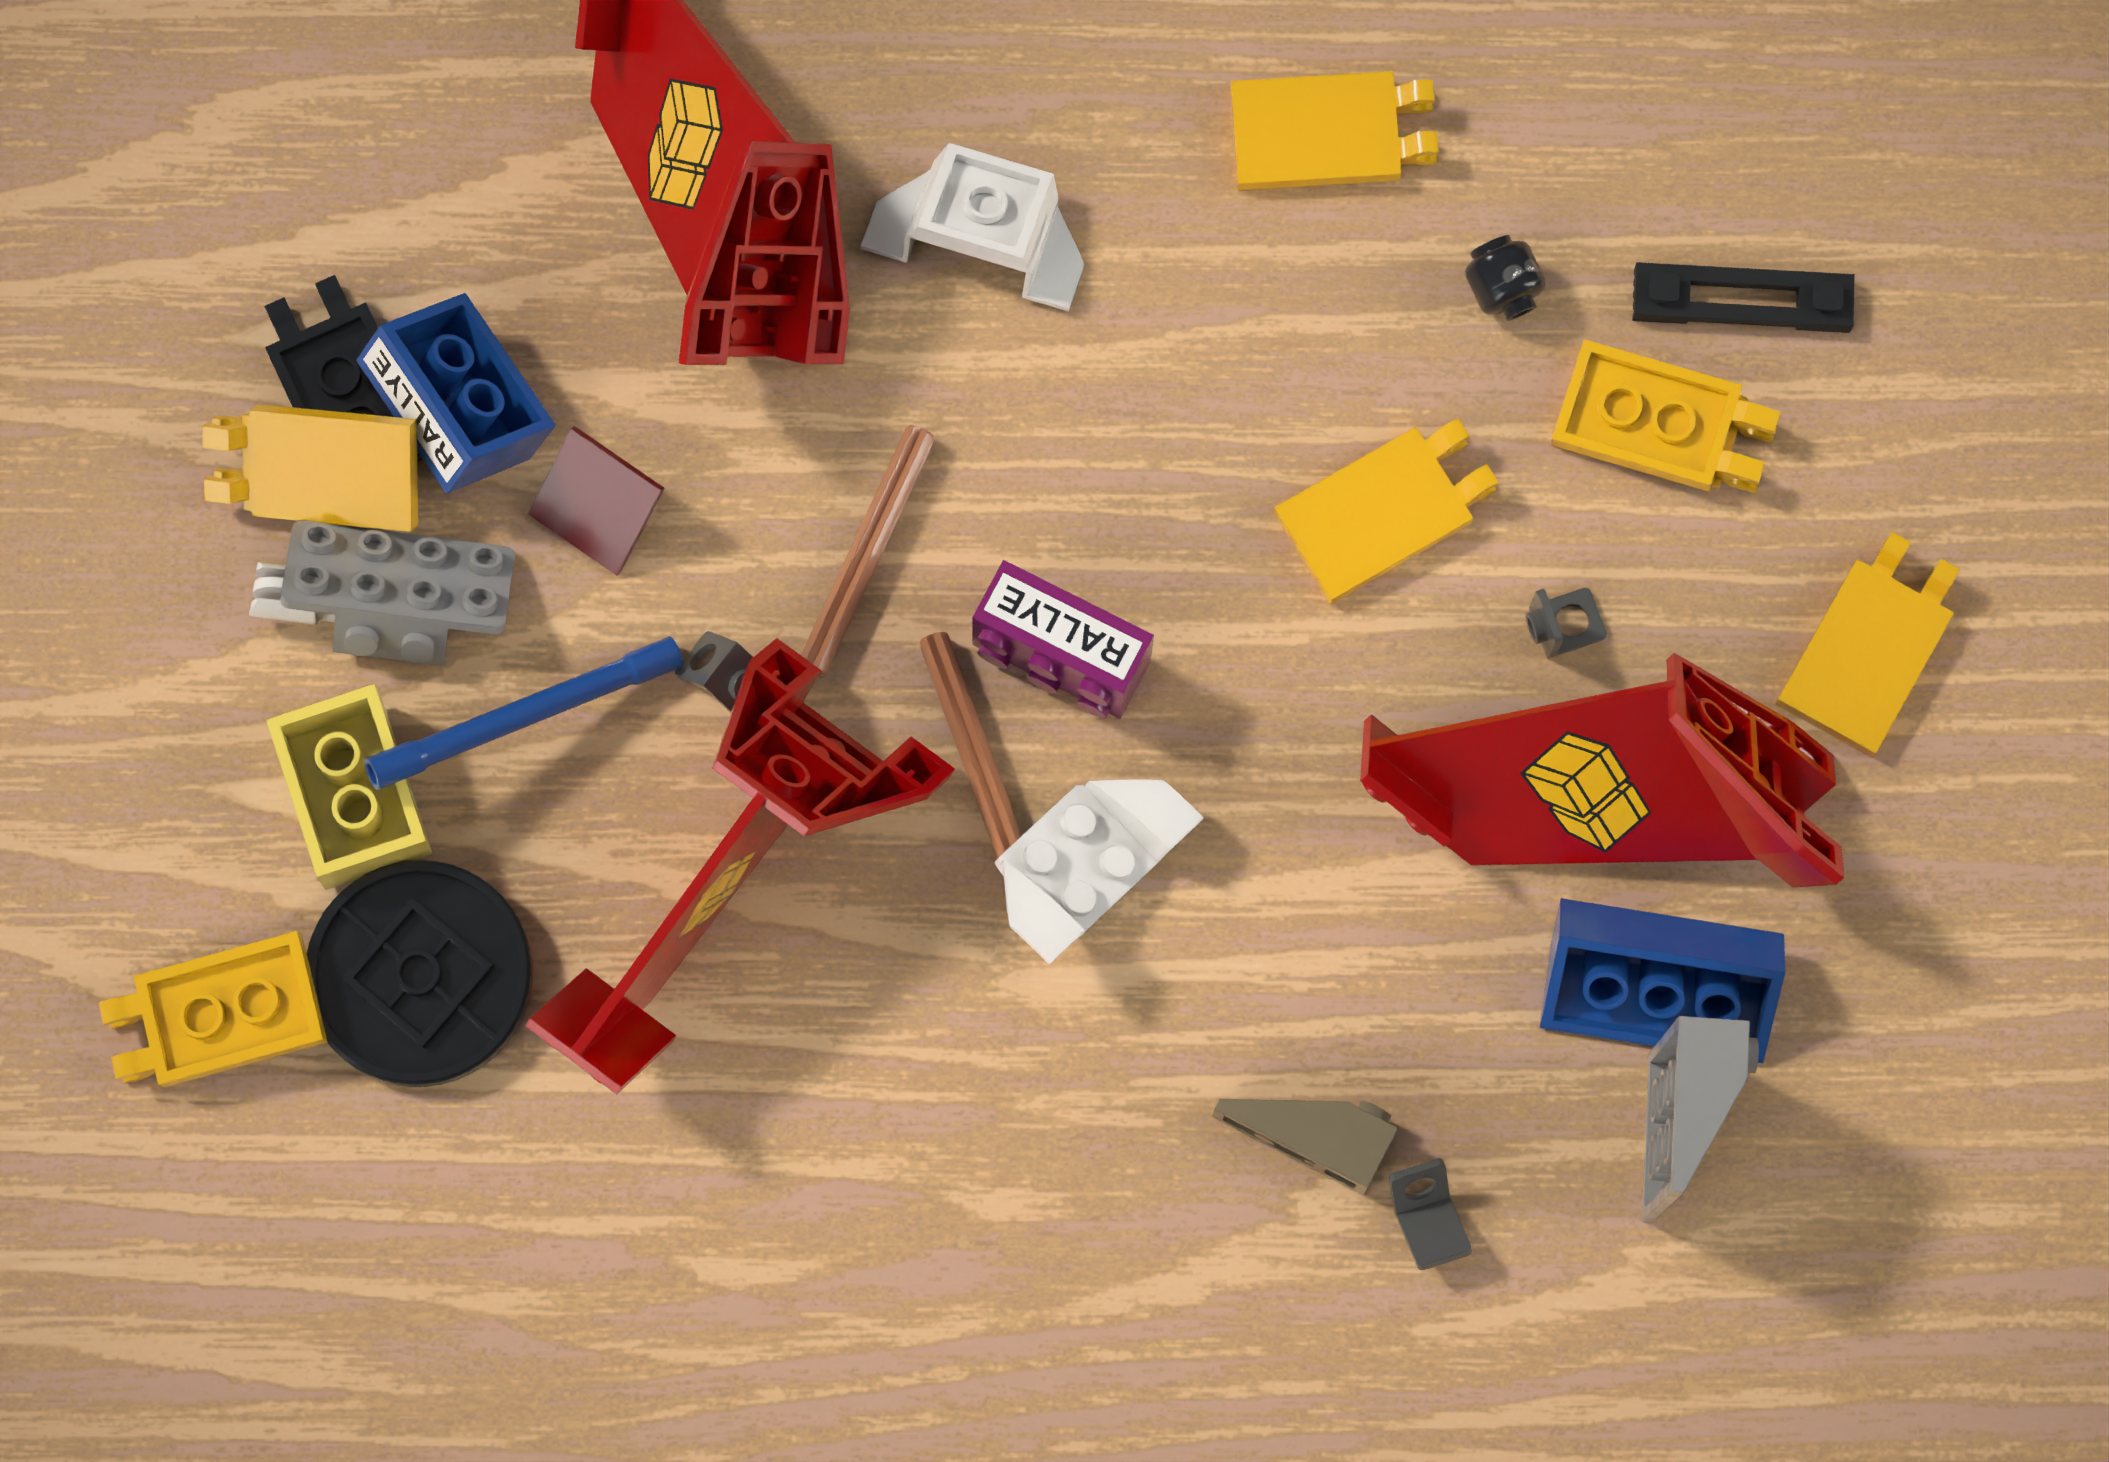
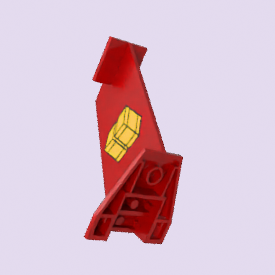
[575,0,850,365]
[525,638,955,1095]
[1360,653,1844,888]

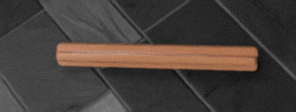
[801,425,933,678]
[920,632,1022,858]

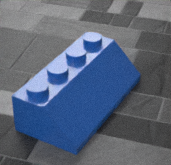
[1540,898,1786,1063]

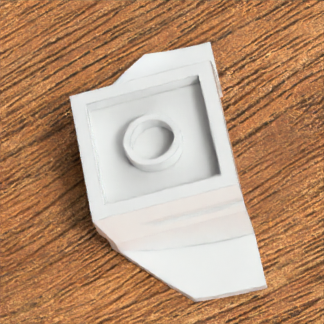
[860,143,1084,312]
[995,780,1204,964]

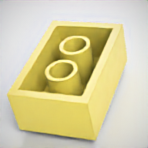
[266,684,433,890]

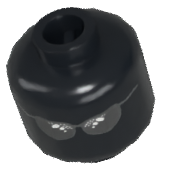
[1465,235,1545,321]

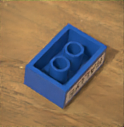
[356,293,556,494]

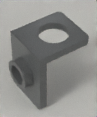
[1525,588,1607,659]
[675,631,753,713]
[1389,1158,1472,1270]

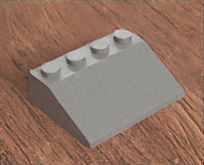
[1642,1016,1759,1222]

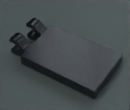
[264,275,423,462]

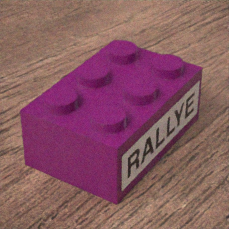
[972,560,1154,719]

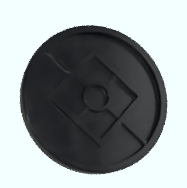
[307,860,533,1087]

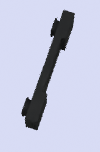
[1632,262,1855,333]

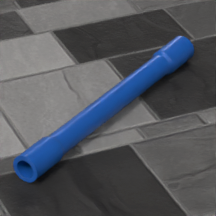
[364,636,683,790]

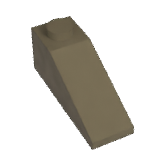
[1212,1099,1398,1195]

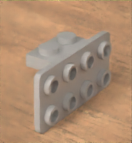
[280,520,515,666]

